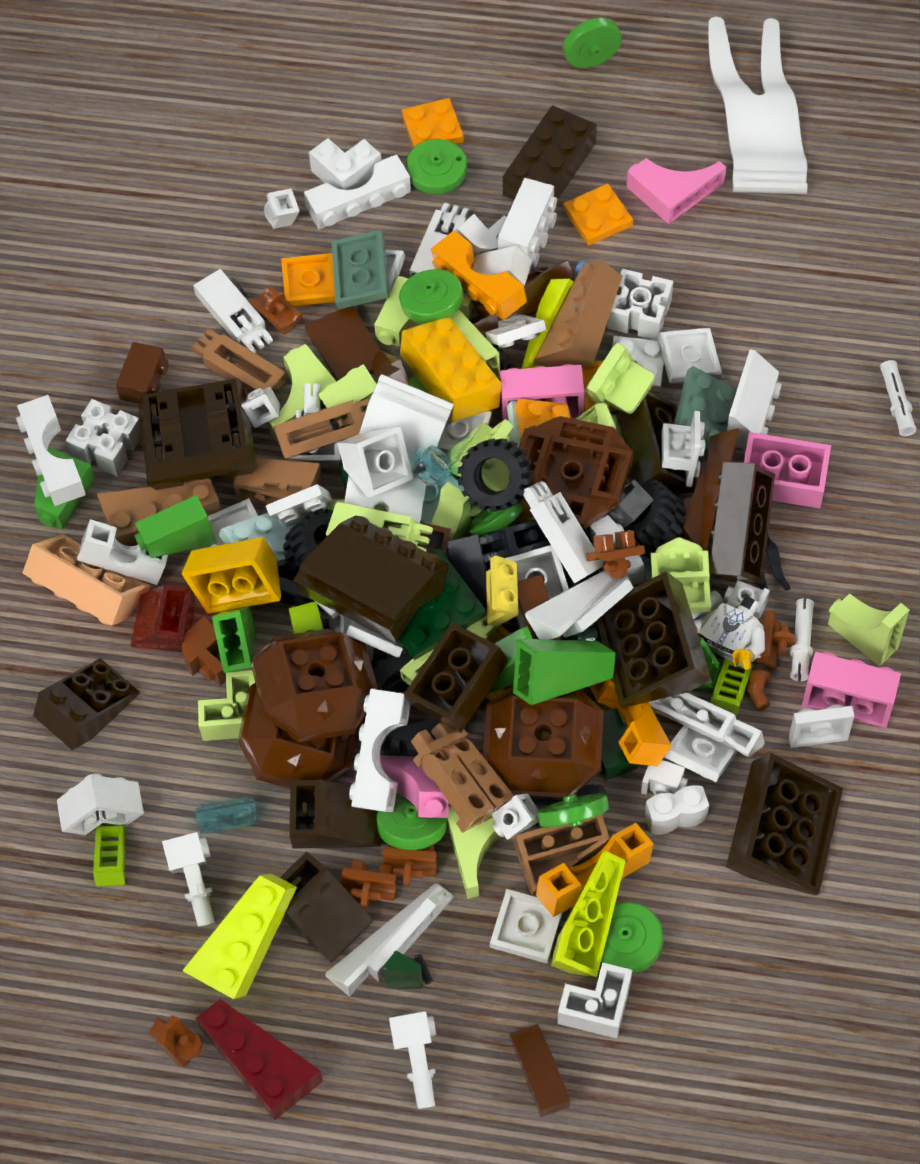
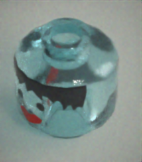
[411,445,453,486]

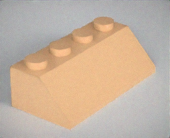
[23,534,151,626]

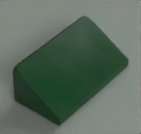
[383,950,423,989]

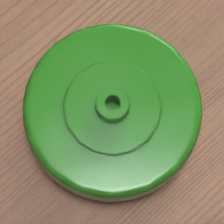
[563,18,622,68]
[406,139,467,194]
[399,269,464,323]
[469,500,525,536]
[377,794,448,850]
[537,794,609,827]
[601,902,664,974]

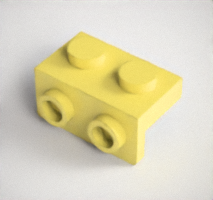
[486,555,519,627]

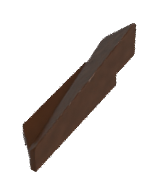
[469,260,575,335]
[683,428,740,551]

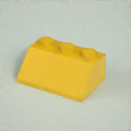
[181,537,281,614]

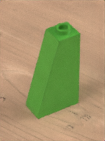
[513,639,615,705]

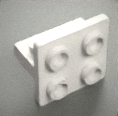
[662,411,705,487]

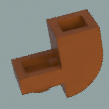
[182,617,226,686]

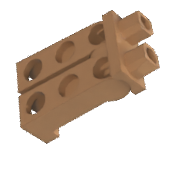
[411,723,514,833]

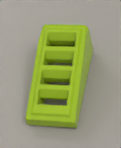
[711,658,753,715]
[93,825,126,887]

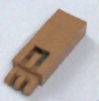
[191,329,287,395]
[274,398,370,460]

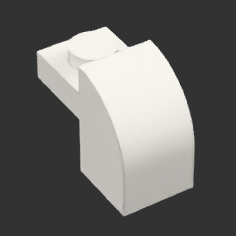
[456,214,507,258]

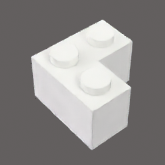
[309,138,381,190]
[57,774,144,835]
[558,963,632,1039]

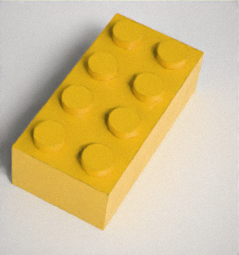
[400,317,502,423]

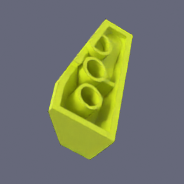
[521,279,574,369]
[551,851,626,977]

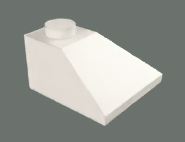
[337,426,414,497]

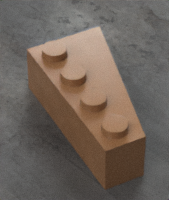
[535,259,622,368]
[97,479,221,546]

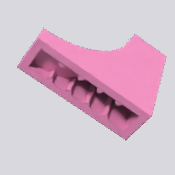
[627,158,726,224]
[380,755,449,818]

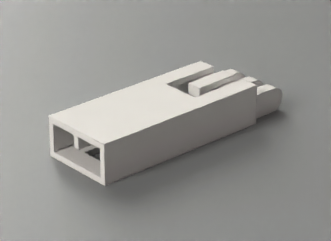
[410,202,469,277]
[193,269,273,353]
[523,481,604,583]

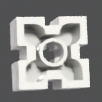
[607,269,673,340]
[65,399,142,477]

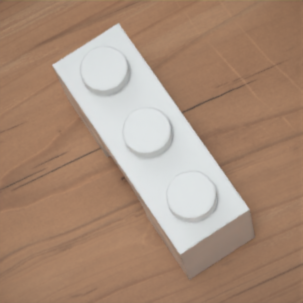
[77,519,168,585]

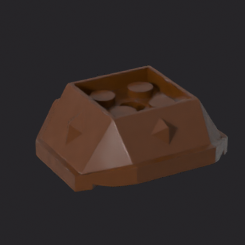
[509,416,634,529]
[251,629,378,743]
[238,683,357,789]
[483,686,604,801]

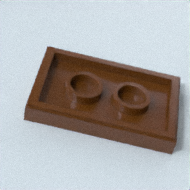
[305,306,381,381]

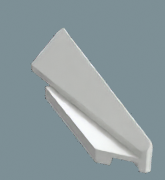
[525,570,634,640]
[648,693,765,757]
[325,883,454,996]

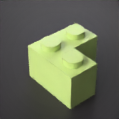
[318,364,377,428]
[198,670,255,741]

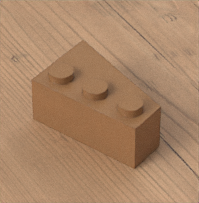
[233,458,323,505]
[514,814,610,897]

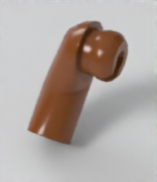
[746,668,771,711]

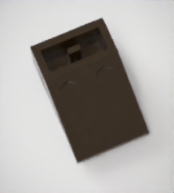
[33,658,140,751]
[289,780,381,849]
[280,851,373,963]

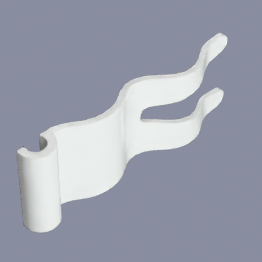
[708,17,807,194]
[344,374,454,524]

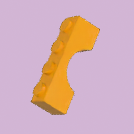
[431,231,527,321]
[589,679,672,766]
[536,823,654,917]

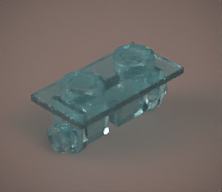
[195,796,258,834]

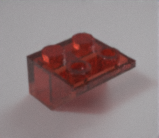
[130,585,196,652]

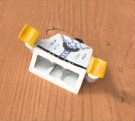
[694,596,765,670]

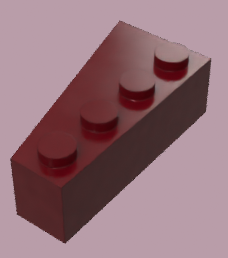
[196,999,323,1120]

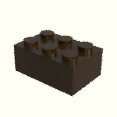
[404,622,509,733]

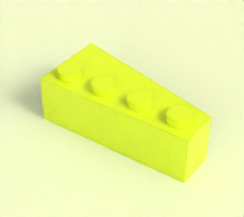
[183,874,297,999]

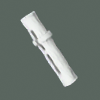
[880,360,916,436]
[790,598,814,681]

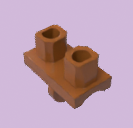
[251,285,302,335]
[587,530,645,579]
[752,610,796,669]
[382,844,437,886]
[342,860,396,908]
[149,1015,203,1068]

